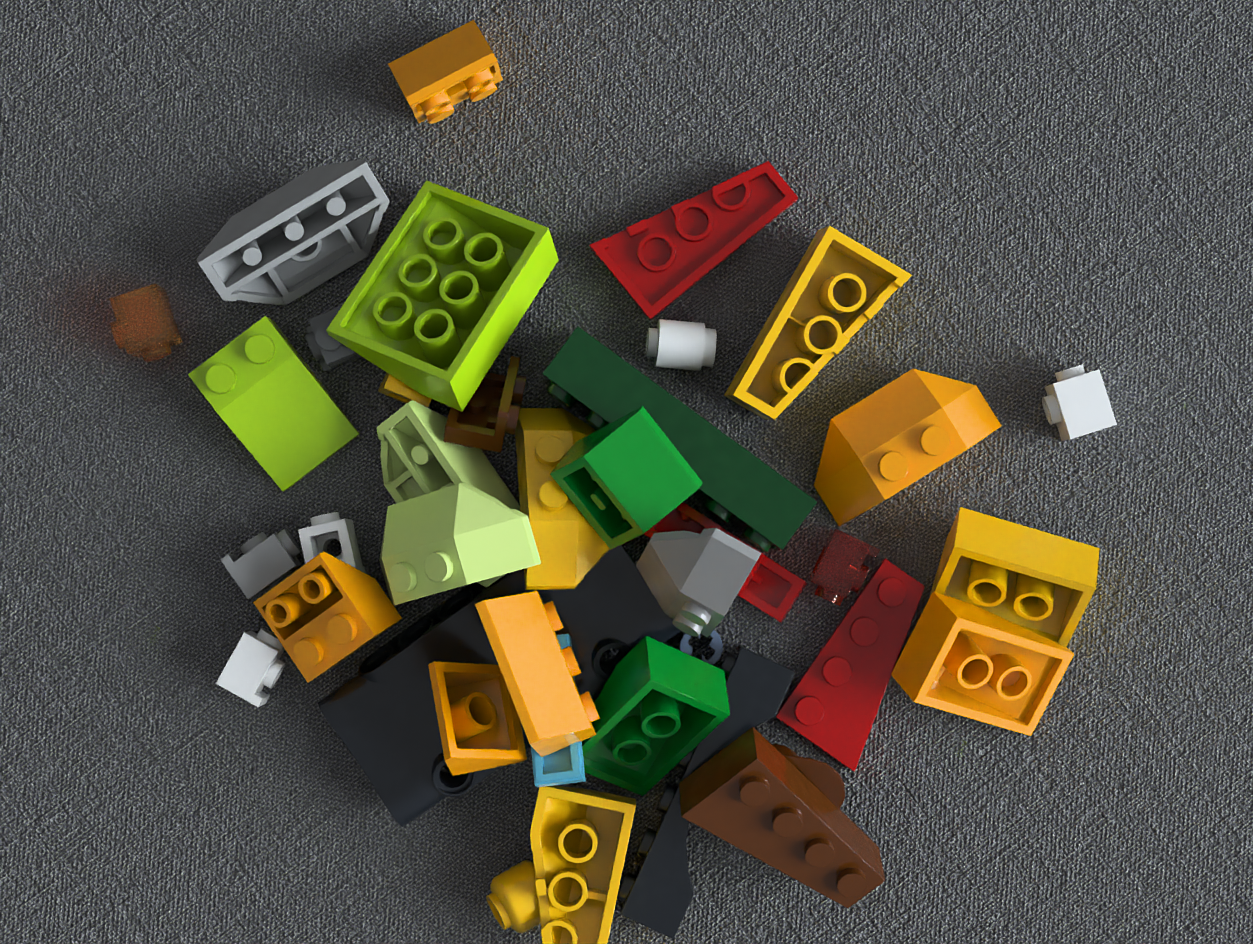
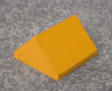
[428,661,527,776]

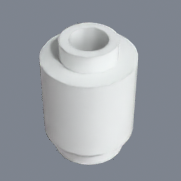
[646,319,717,371]

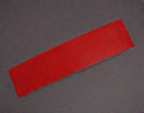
[644,502,807,623]

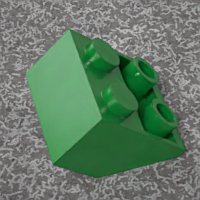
[550,406,703,550]

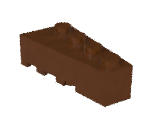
[679,727,886,908]

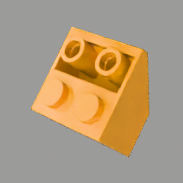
[388,20,503,124]
[253,551,402,683]

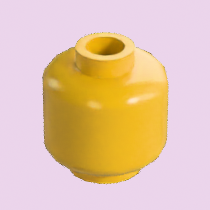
[486,860,541,934]

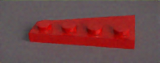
[589,161,799,321]
[775,559,925,772]

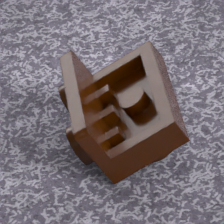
[443,356,527,453]

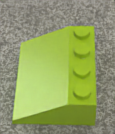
[326,180,559,412]

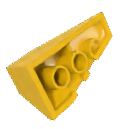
[530,786,636,944]

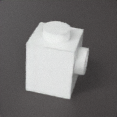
[1042,365,1117,441]

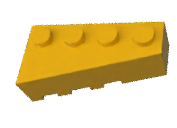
[724,226,912,420]

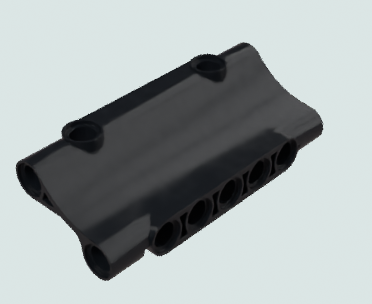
[318,545,681,827]

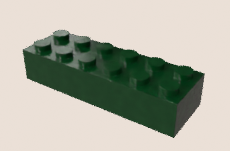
[543,326,817,552]

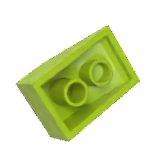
[188,316,360,492]

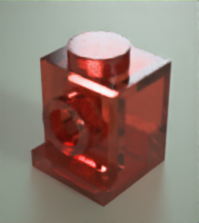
[807,529,880,606]

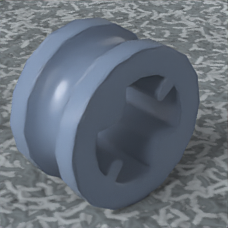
[680,630,723,665]

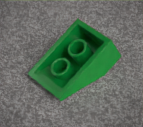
[582,636,730,796]

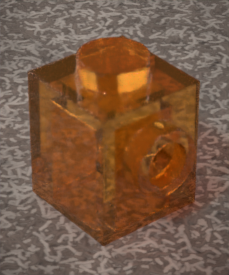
[109,283,182,362]

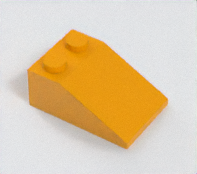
[891,591,1074,736]

